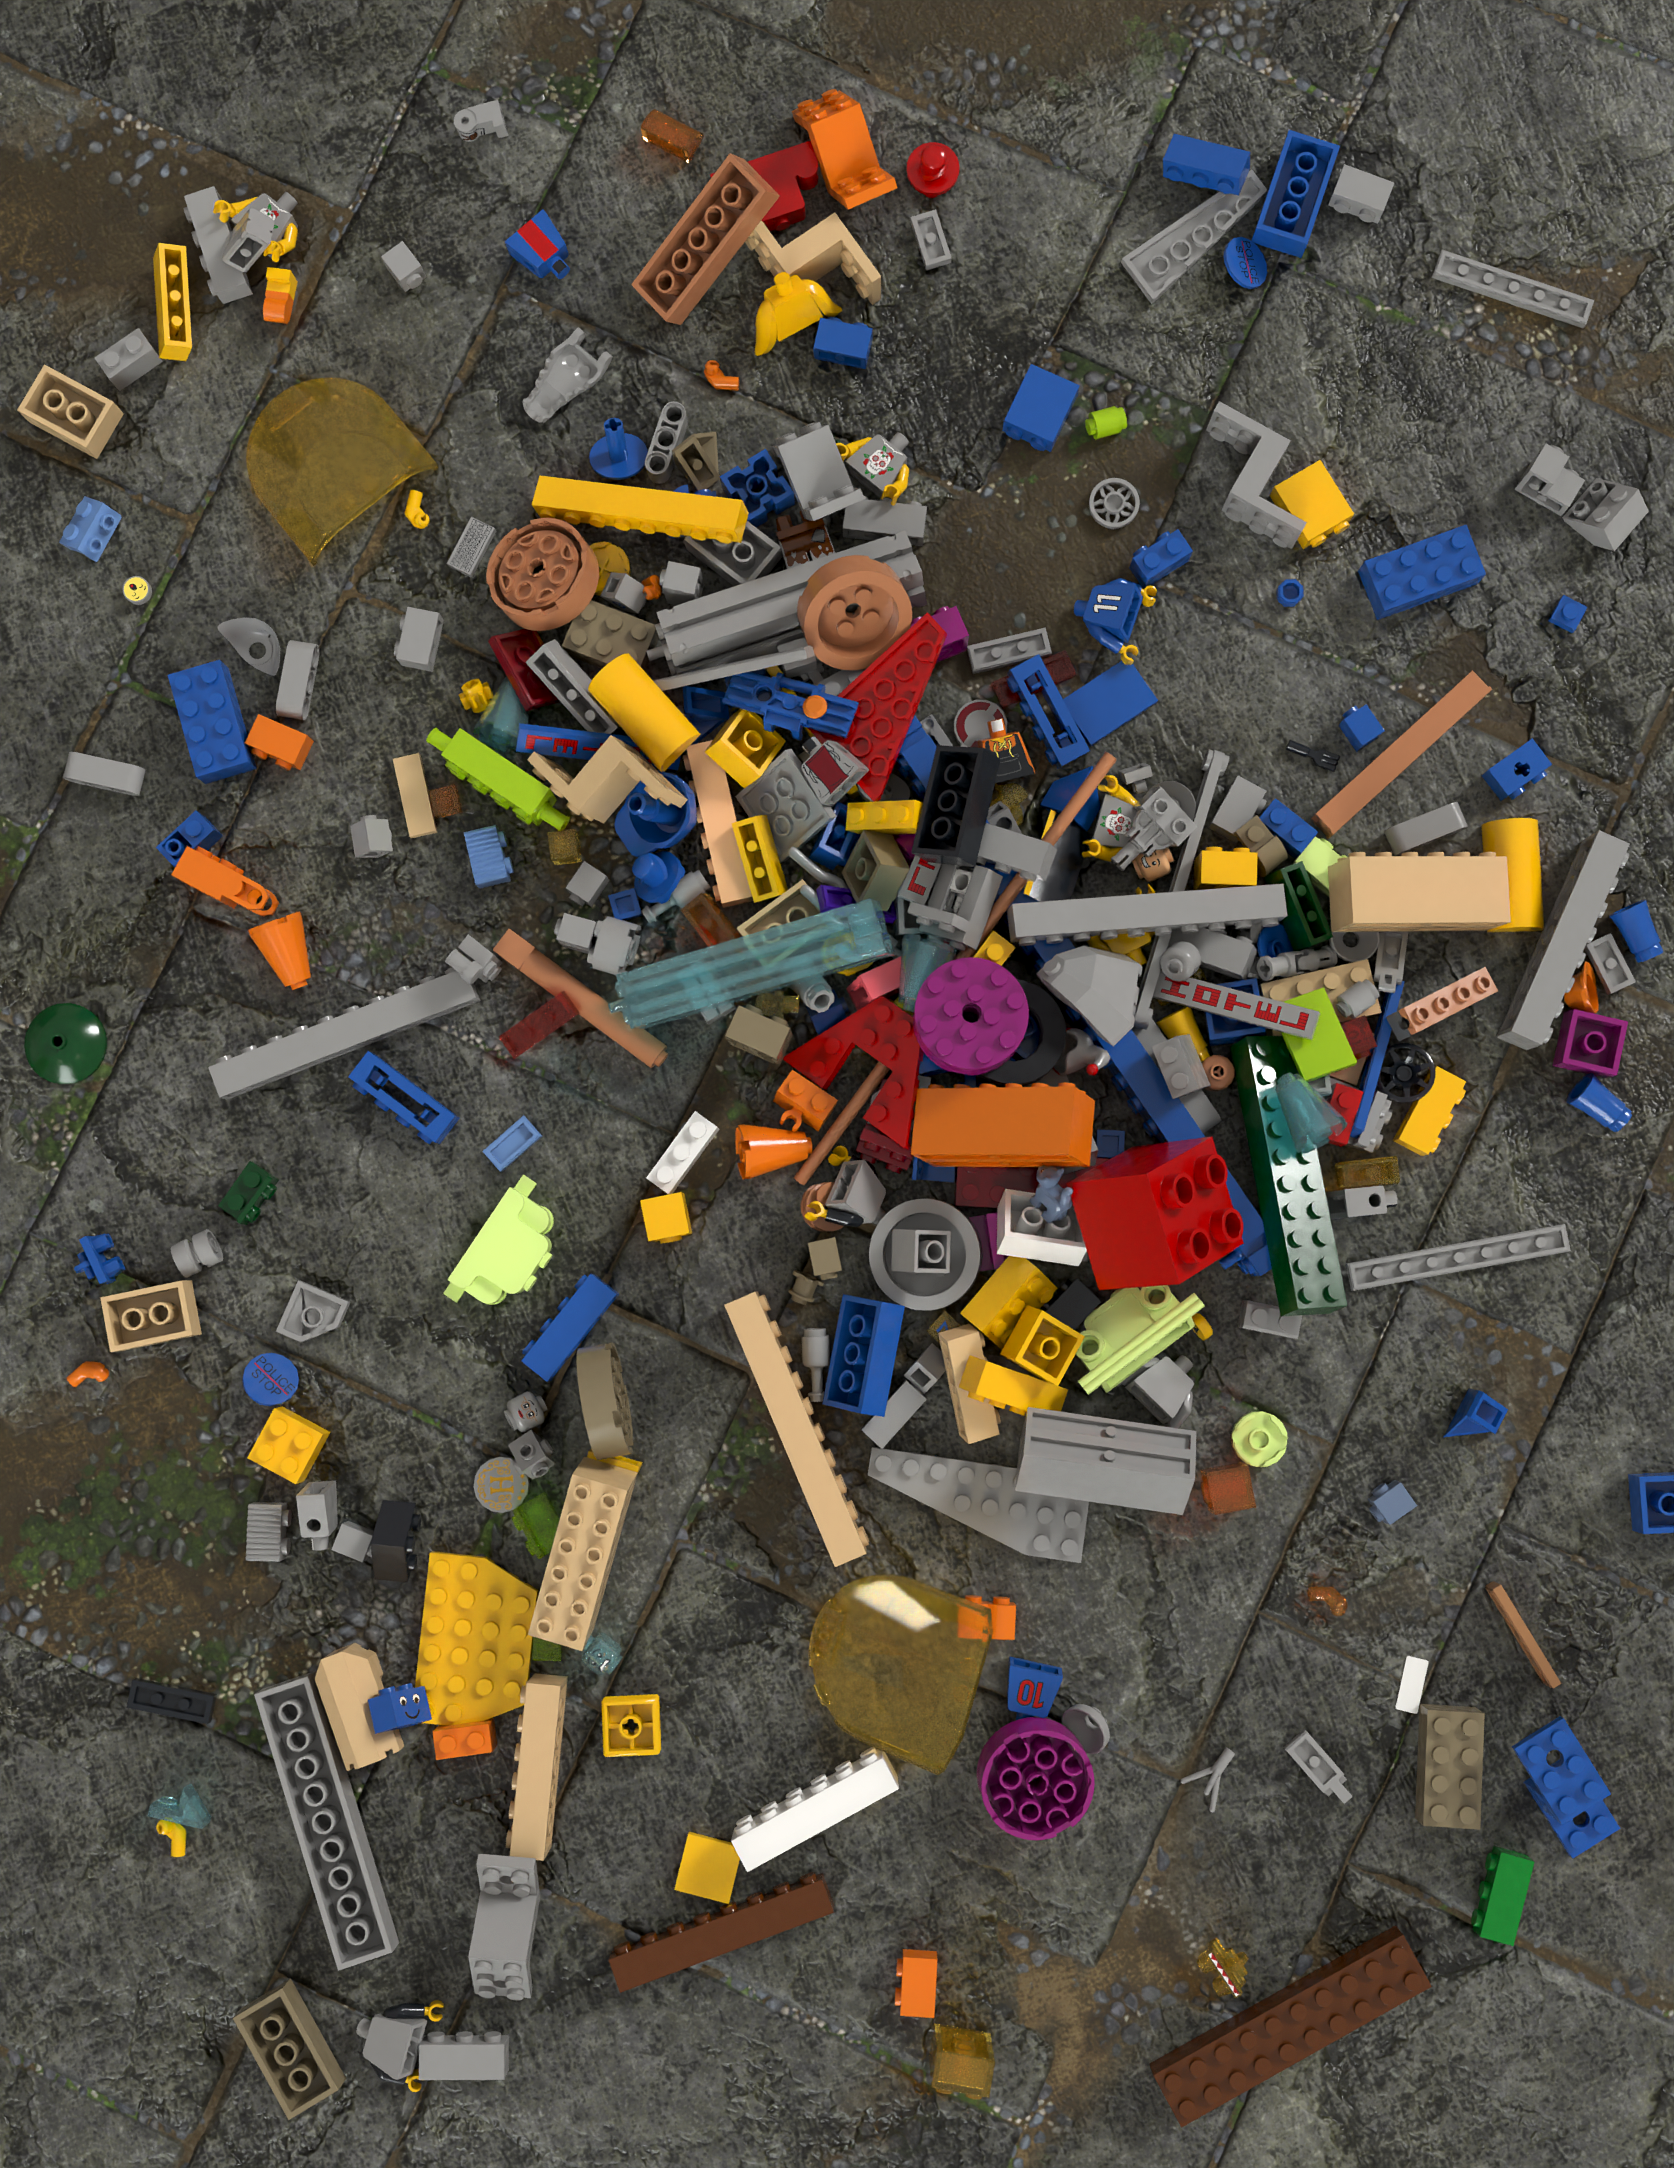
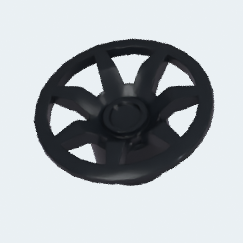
[1377,1043,1435,1103]

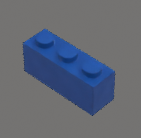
[1163,134,1250,196]

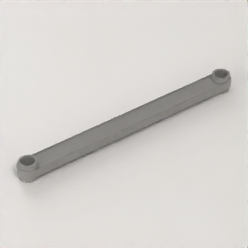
[1132,749,1229,1030]

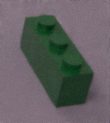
[1264,861,1333,951]

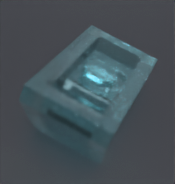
[147,1783,211,1829]

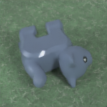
[1029,1165,1073,1223]

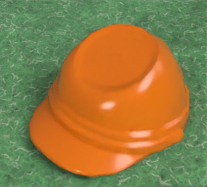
[1564,961,1599,1014]

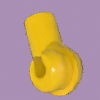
[405,490,429,529]
[156,1817,186,1857]

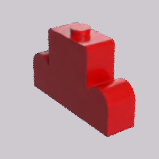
[710,141,819,231]

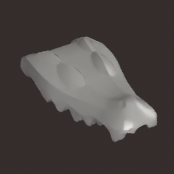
[522,327,613,423]

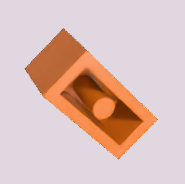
[245,714,314,771]
[433,1717,497,1760]
[895,1949,937,2018]

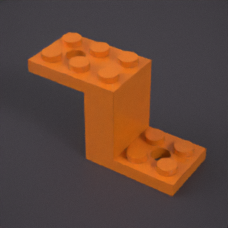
[792,89,897,209]

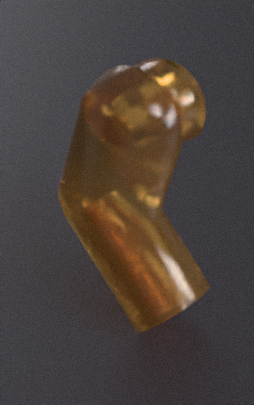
[1307,1586,1348,1616]

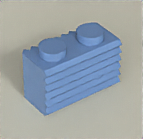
[464,825,514,888]

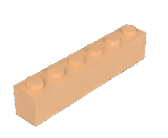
[683,740,753,908]

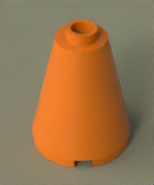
[248,911,311,990]
[735,1124,812,1179]

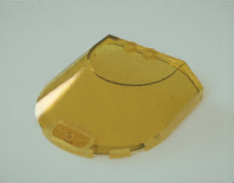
[246,378,439,566]
[809,1574,993,1775]

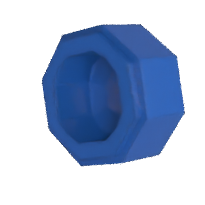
[1276,579,1304,607]

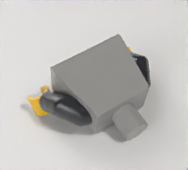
[804,1146,886,1227]
[356,2000,444,2092]

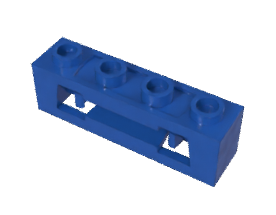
[1006,654,1090,769]
[348,1051,460,1144]

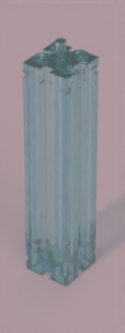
[608,898,895,1029]

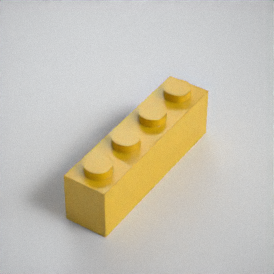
[153,243,192,361]
[959,1355,1068,1416]

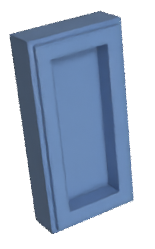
[482,1115,542,1172]

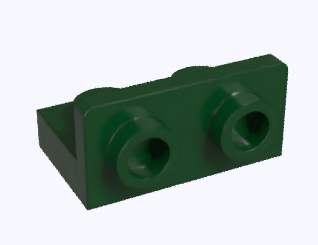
[218,1161,279,1225]

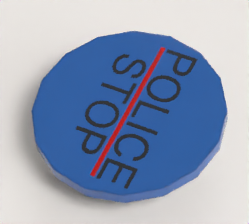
[1224,237,1267,289]
[242,1353,299,1406]

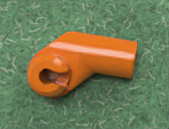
[66,1361,109,1387]

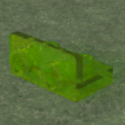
[512,1492,560,1559]

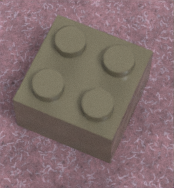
[842,830,910,911]

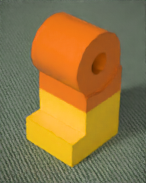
[263,267,298,324]

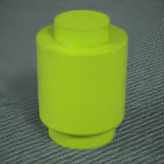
[1085,406,1127,439]

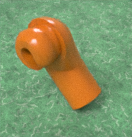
[704,360,739,391]
[641,575,662,600]

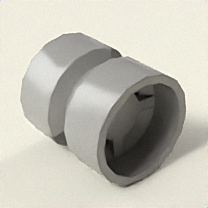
[171,1229,223,1278]

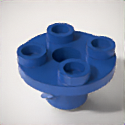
[632,851,685,904]

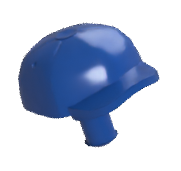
[614,770,697,857]

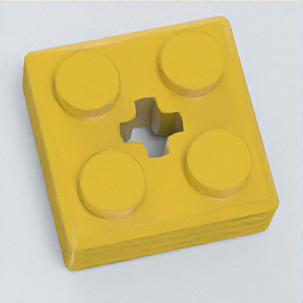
[601,1694,661,1757]

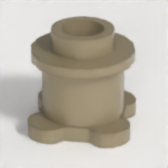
[788,1270,824,1305]

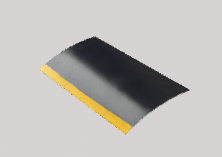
[1023,810,1091,902]

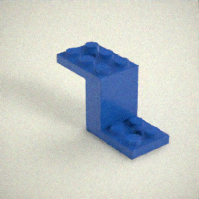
[1512,1716,1621,1858]

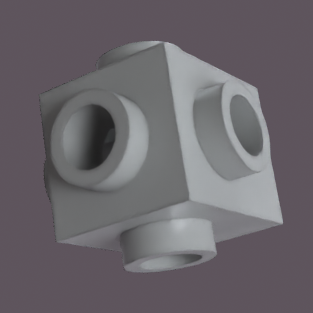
[508,1430,555,1480]

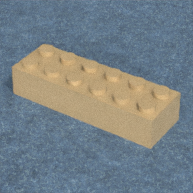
[506,1673,568,1861]

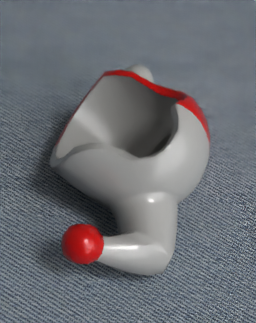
[1053,1027,1110,1076]

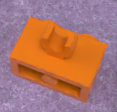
[773,1070,838,1132]

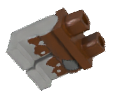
[776,511,835,569]

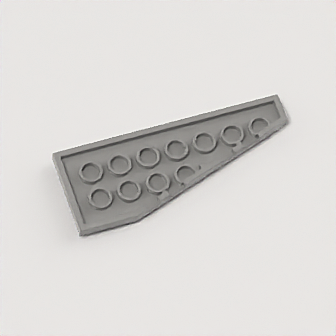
[868,1447,1089,1563]

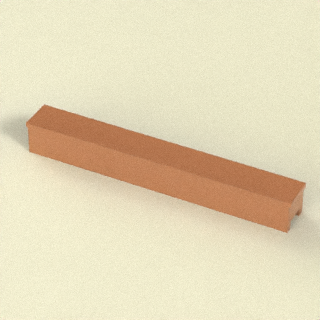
[1311,670,1492,839]

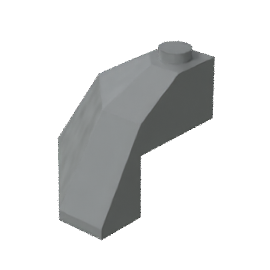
[1036,946,1142,1047]

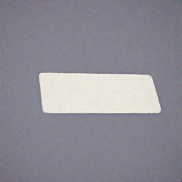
[1396,1656,1428,1714]

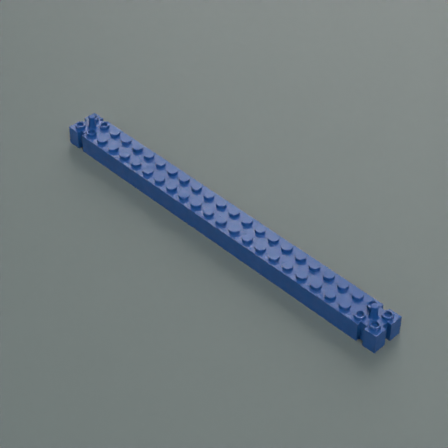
[896,715,1272,1277]

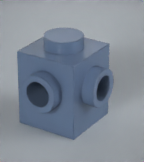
[1368,1480,1417,1525]

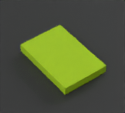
[1281,987,1357,1084]

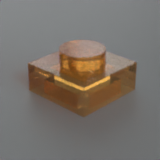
[428,784,462,819]

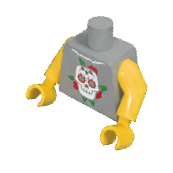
[213,192,298,262]
[836,432,909,506]
[1082,775,1138,862]

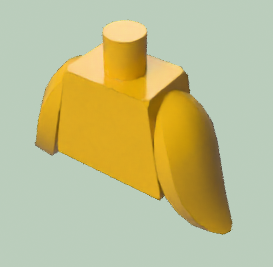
[754,272,842,356]

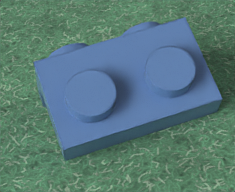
[59,496,122,562]

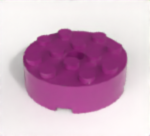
[913,957,1029,1075]
[977,1717,1095,1840]

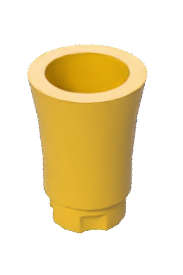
[1156,1006,1210,1062]

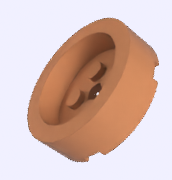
[486,518,599,631]
[797,555,912,670]

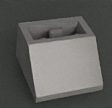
[1562,478,1649,551]

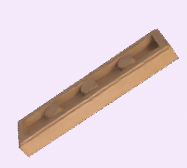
[1485,1581,1561,1688]

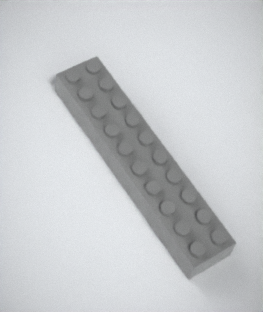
[254,1671,399,1971]

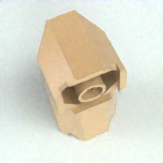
[315,1643,404,1771]

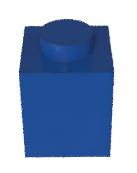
[1338,704,1385,752]

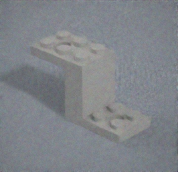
[1206,401,1307,549]
[770,422,864,521]
[468,1854,540,2001]

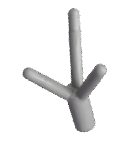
[1180,1747,1235,1812]

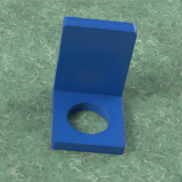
[912,1156,957,1182]

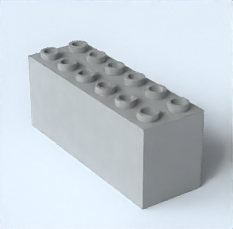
[1015,1407,1196,1515]

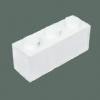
[646,1111,719,1194]

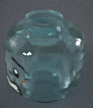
[581,1633,623,1676]

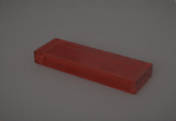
[991,650,1076,709]
[499,991,580,1059]

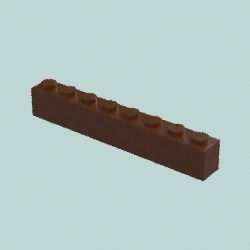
[609,1872,834,1993]

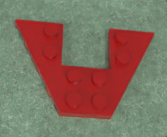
[783,996,924,1149]

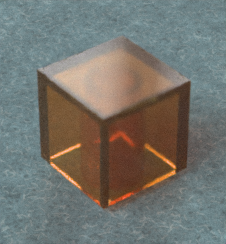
[1201,1462,1256,1515]

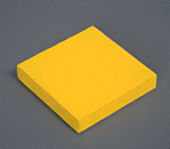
[674,1832,740,1904]

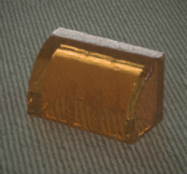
[641,109,704,163]

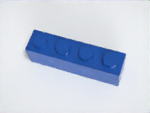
[521,1273,619,1382]

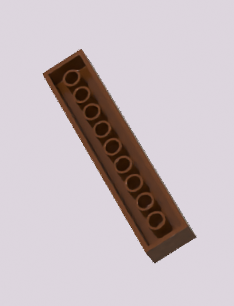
[1149,1925,1432,2128]

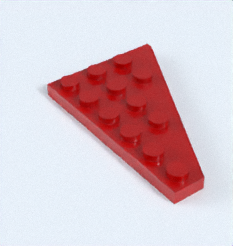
[808,612,947,802]

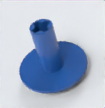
[589,418,648,480]

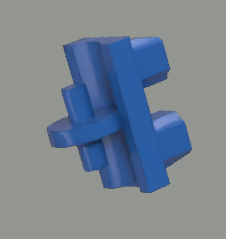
[74,1234,125,1284]

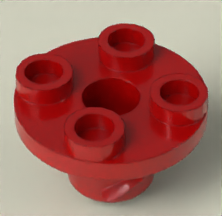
[906,142,959,198]

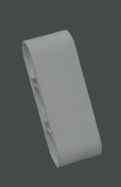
[645,401,688,484]
[276,640,319,720]
[63,752,146,796]
[1384,802,1468,856]

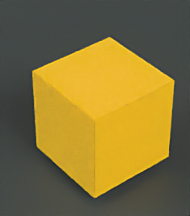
[640,1192,692,1244]

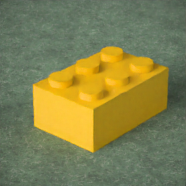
[960,1256,1057,1350]

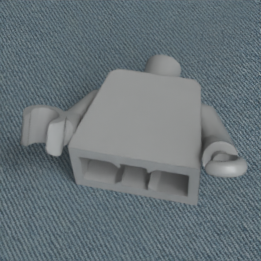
[1108,1355,1194,1428]

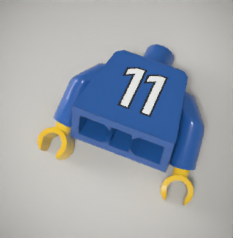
[1074,578,1157,665]

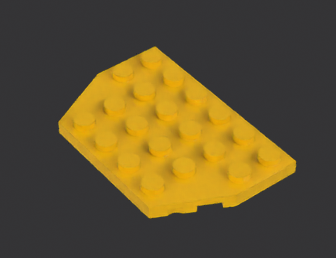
[415,1551,539,1726]

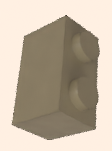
[808,1237,842,1280]

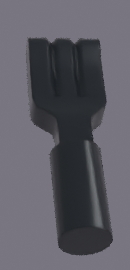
[1286,740,1340,772]

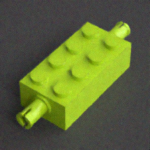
[426,728,570,832]

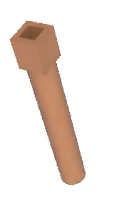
[493,928,668,1068]

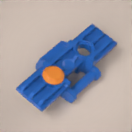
[722,672,859,741]

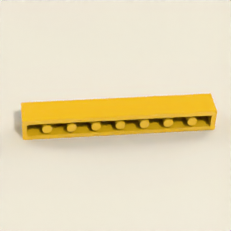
[532,476,749,544]

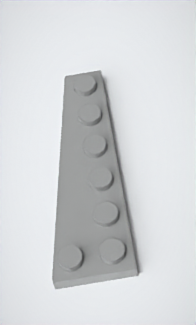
[1121,170,1267,304]

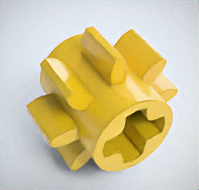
[459,679,494,713]

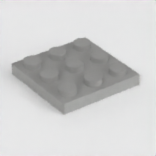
[735,749,836,863]

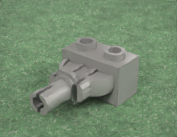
[1111,787,1198,871]

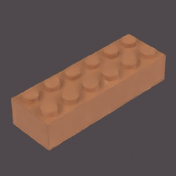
[631,153,780,325]

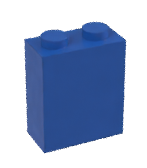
[1002,364,1080,452]

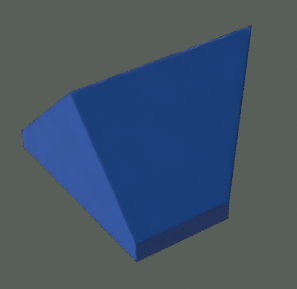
[683,686,729,745]
[1040,766,1101,832]
[1444,1389,1508,1437]

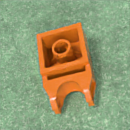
[171,846,279,916]

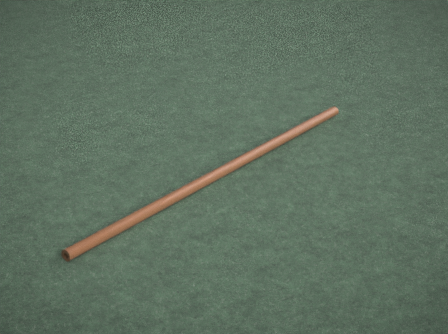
[794,752,1117,1186]

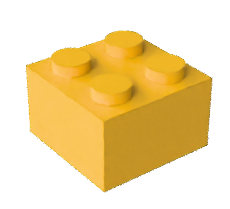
[705,709,786,789]
[1193,847,1258,890]
[1000,1305,1085,1386]
[247,1406,330,1484]

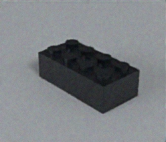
[911,745,1001,867]

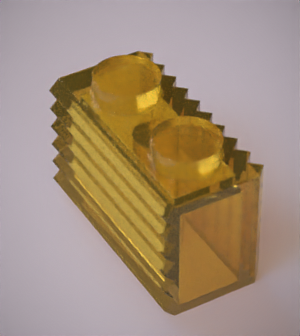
[1335,1156,1400,1190]

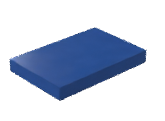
[1063,661,1158,747]

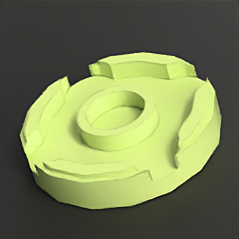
[1231,1411,1288,1467]

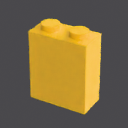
[1270,460,1354,549]

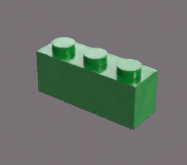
[1471,1846,1534,1946]

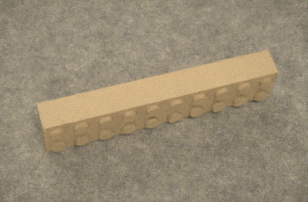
[724,1291,869,1567]

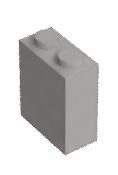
[1152,1034,1211,1099]

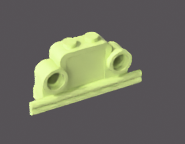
[443,1175,554,1305]
[1076,1285,1205,1395]

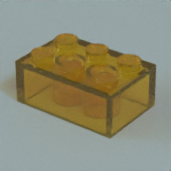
[929,2024,995,2100]

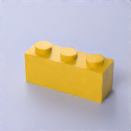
[846,800,923,835]
[731,815,788,903]
[1393,1066,1466,1156]

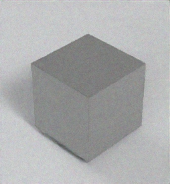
[891,1229,951,1273]

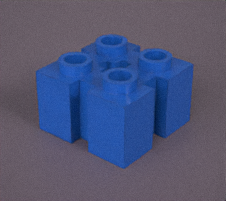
[720,449,795,528]

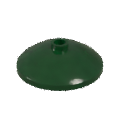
[24,1003,107,1084]

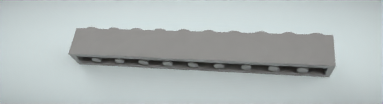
[1007,884,1287,946]
[208,968,480,1100]

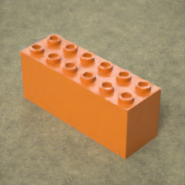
[911,1082,1095,1167]

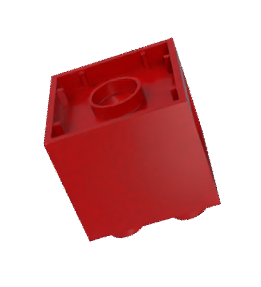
[1066,1137,1244,1290]

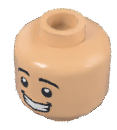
[1132,847,1175,882]

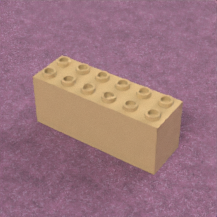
[1328,852,1511,932]
[528,1457,638,1651]

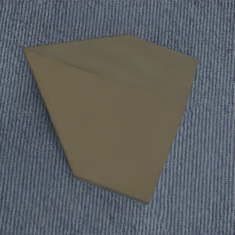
[672,432,720,491]

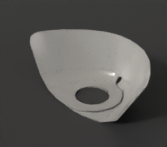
[218,618,280,676]

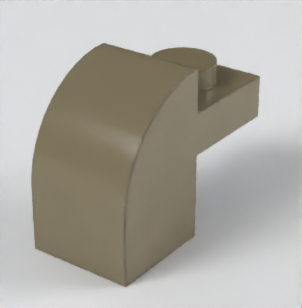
[1233,815,1288,878]

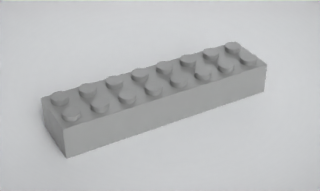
[1496,830,1630,1050]

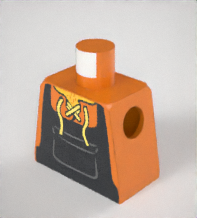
[978,718,1035,783]

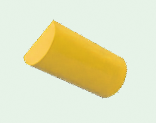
[588,653,701,772]
[1481,818,1544,933]

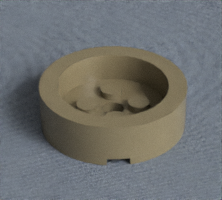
[576,1342,634,1460]

